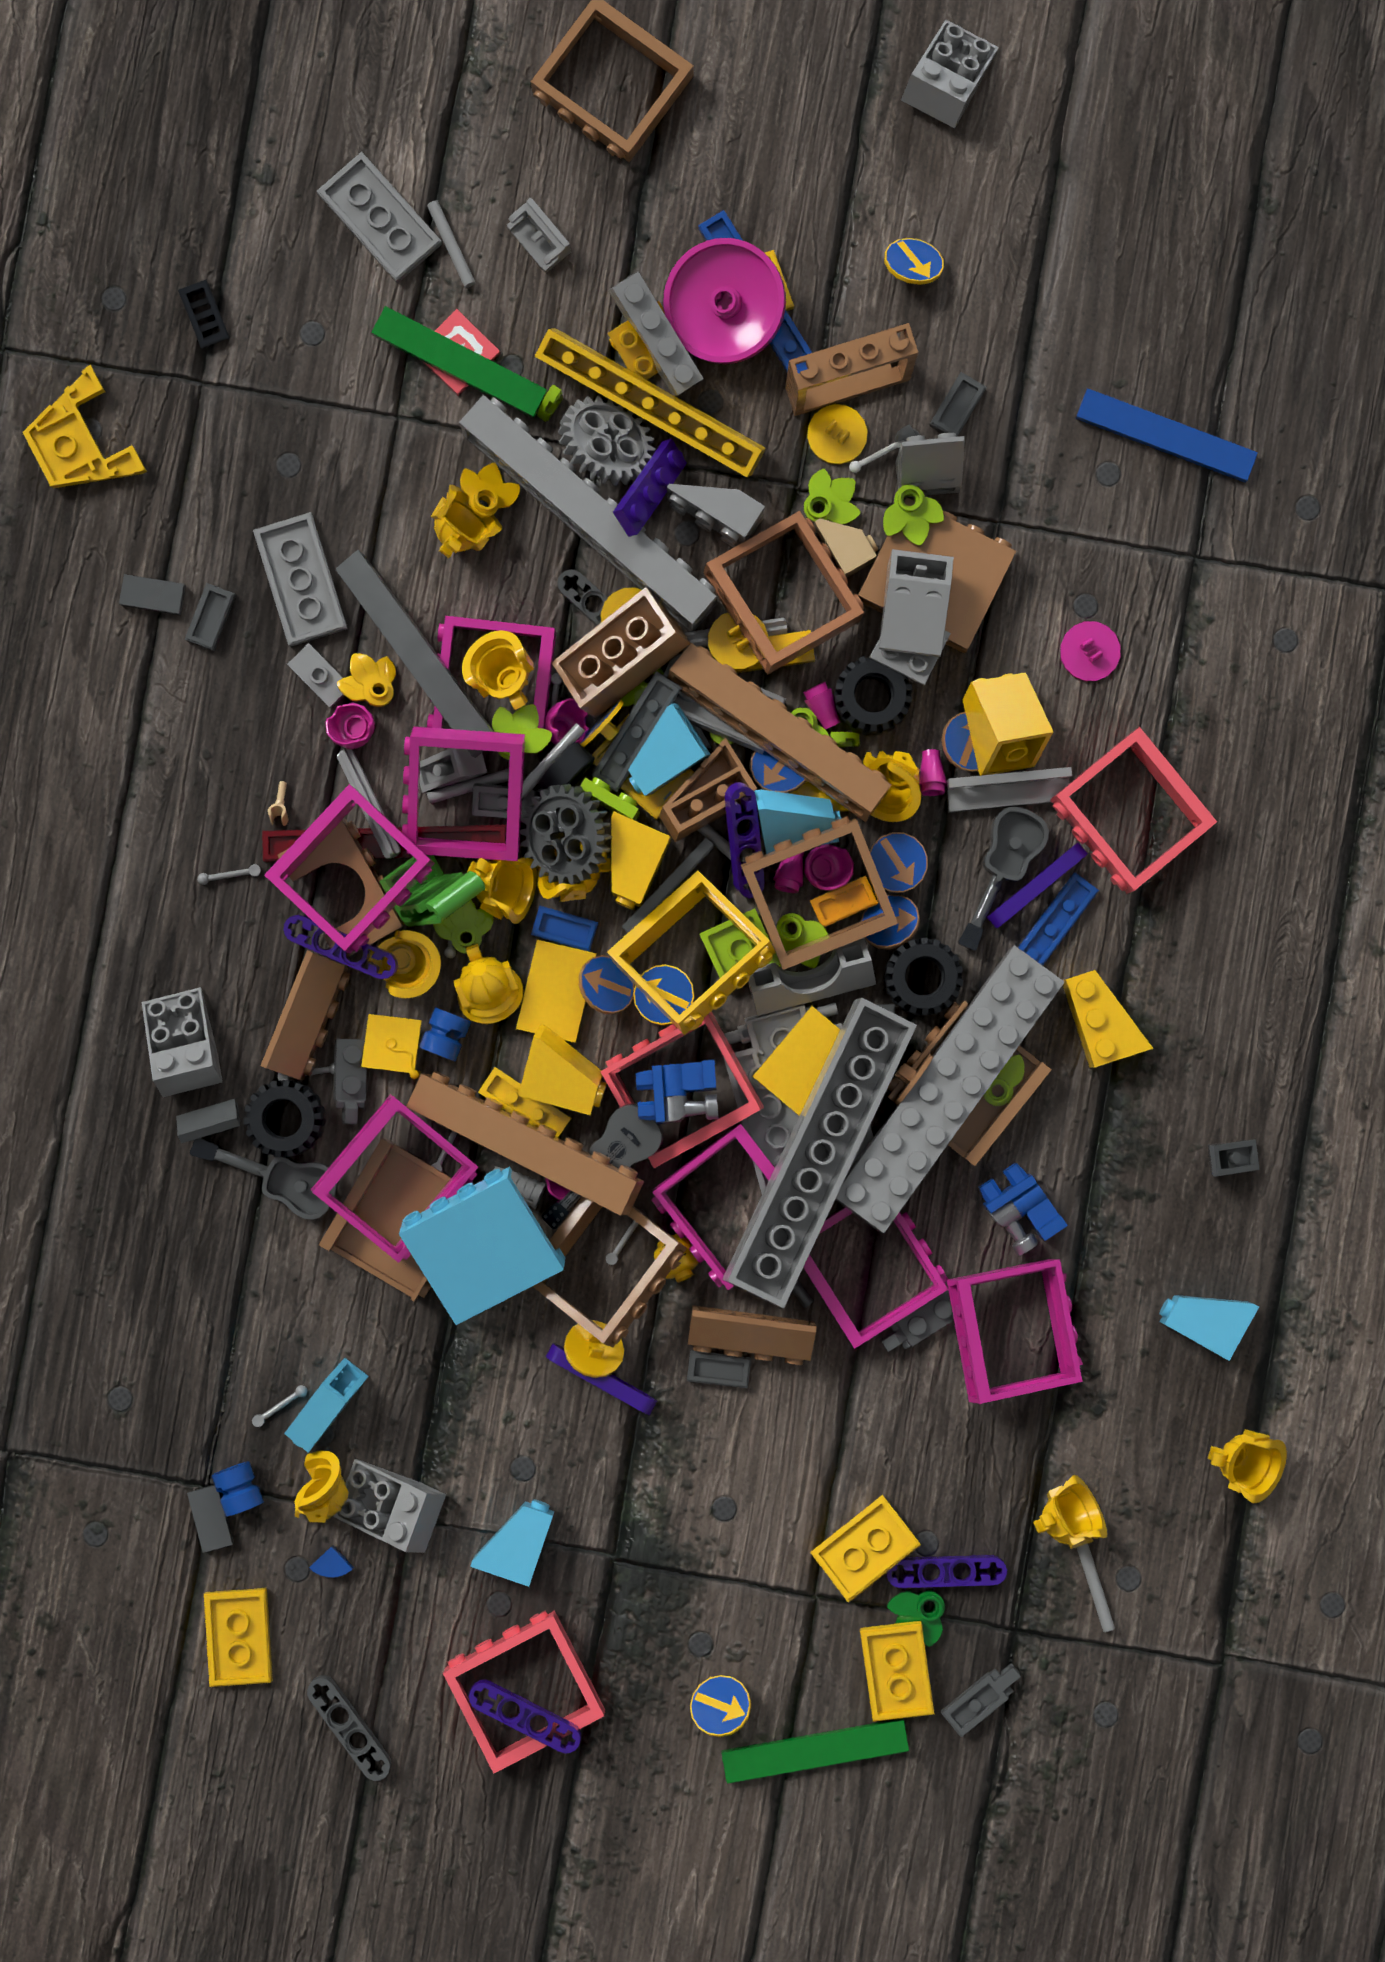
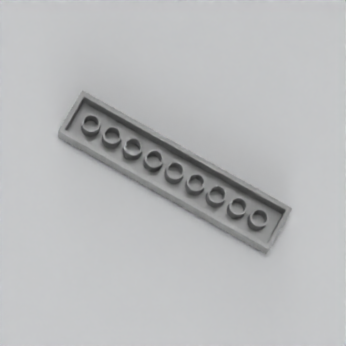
[459,395,717,632]
[835,945,1064,1233]
[722,998,917,1308]

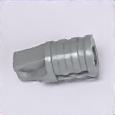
[493,1166,546,1209]

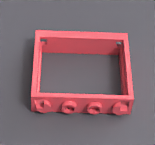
[1050,727,1217,894]
[600,1011,764,1168]
[443,1610,605,1773]

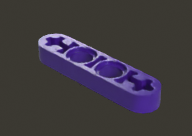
[725,782,765,898]
[987,842,1088,929]
[283,915,398,979]
[546,1343,658,1415]
[886,1555,1007,1588]
[469,1680,581,1754]

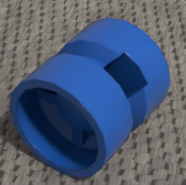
[419,1007,472,1061]
[211,1461,264,1517]

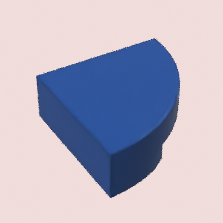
[309,1545,354,1578]

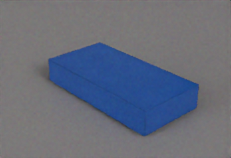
[531,905,598,952]

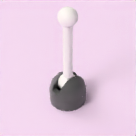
[849,424,916,473]

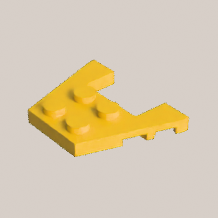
[22,365,147,488]

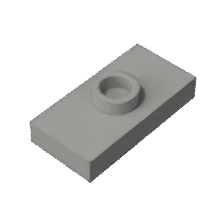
[287,643,344,709]

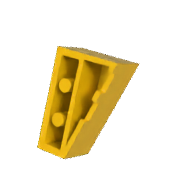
[1063,970,1153,1068]

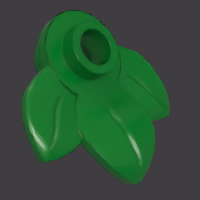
[887,1591,945,1647]

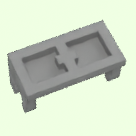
[507,198,571,273]

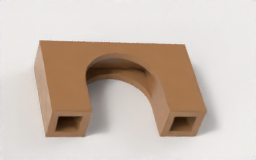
[277,818,405,957]

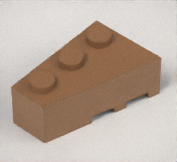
[659,737,757,842]

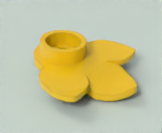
[460,462,520,518]
[337,653,396,707]

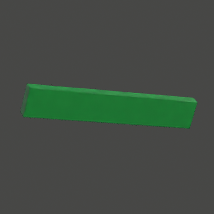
[371,306,548,419]
[721,1718,909,1784]

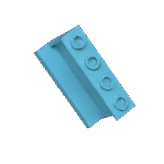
[399,1166,565,1325]

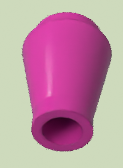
[803,682,840,729]
[919,749,947,796]
[773,852,804,893]

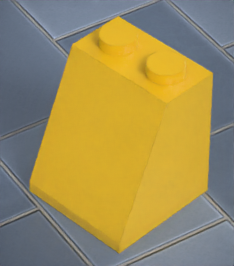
[963,672,1053,776]
[611,811,671,910]
[518,1024,607,1115]

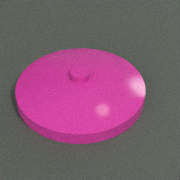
[663,238,786,364]

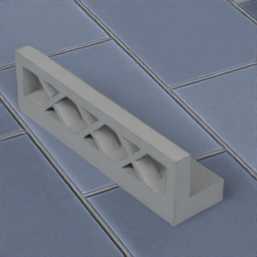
[946,767,1072,813]

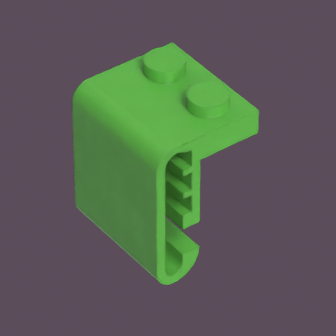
[379,855,485,927]

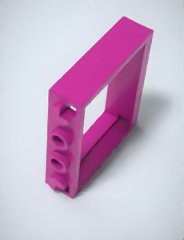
[427,616,556,753]
[402,726,525,861]
[264,784,435,954]
[311,1094,478,1263]
[651,1122,775,1290]
[803,1207,948,1349]
[947,1259,1083,1404]

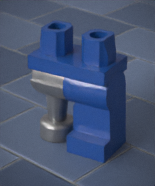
[636,1060,718,1125]
[978,1163,1068,1256]

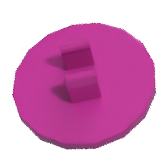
[1060,621,1120,681]

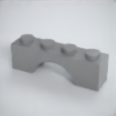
[608,272,703,396]
[748,939,876,1016]

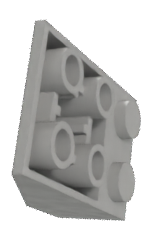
[901,20,999,128]
[895,433,965,498]
[667,484,765,548]
[879,549,954,657]
[142,987,222,1097]
[333,1459,446,1553]

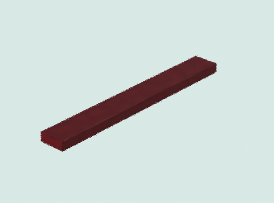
[262,825,507,862]

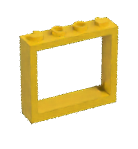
[607,870,776,1035]

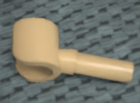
[268,781,289,826]

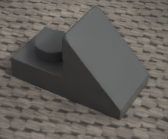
[1207,1139,1260,1177]

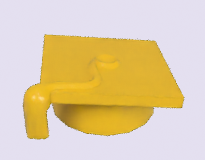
[361,1014,422,1079]

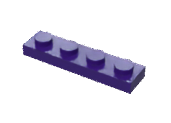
[613,439,687,537]

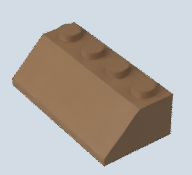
[551,587,691,718]
[261,950,351,1080]
[688,1305,817,1365]

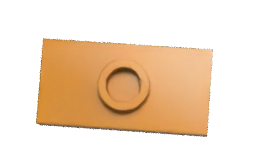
[810,876,878,927]

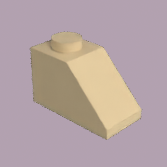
[814,519,878,577]

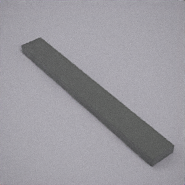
[335,550,494,758]

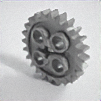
[558,396,655,486]

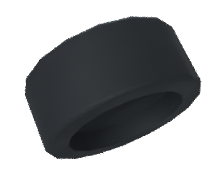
[539,742,595,789]

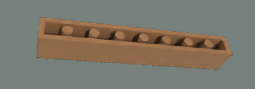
[668,643,892,822]
[406,1071,644,1216]

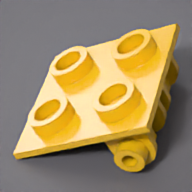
[607,301,689,380]

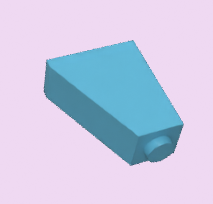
[628,703,711,796]
[754,789,841,854]
[1159,1295,1259,1361]
[284,1358,369,1453]
[470,1499,555,1587]

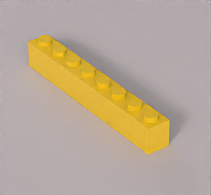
[535,328,766,477]

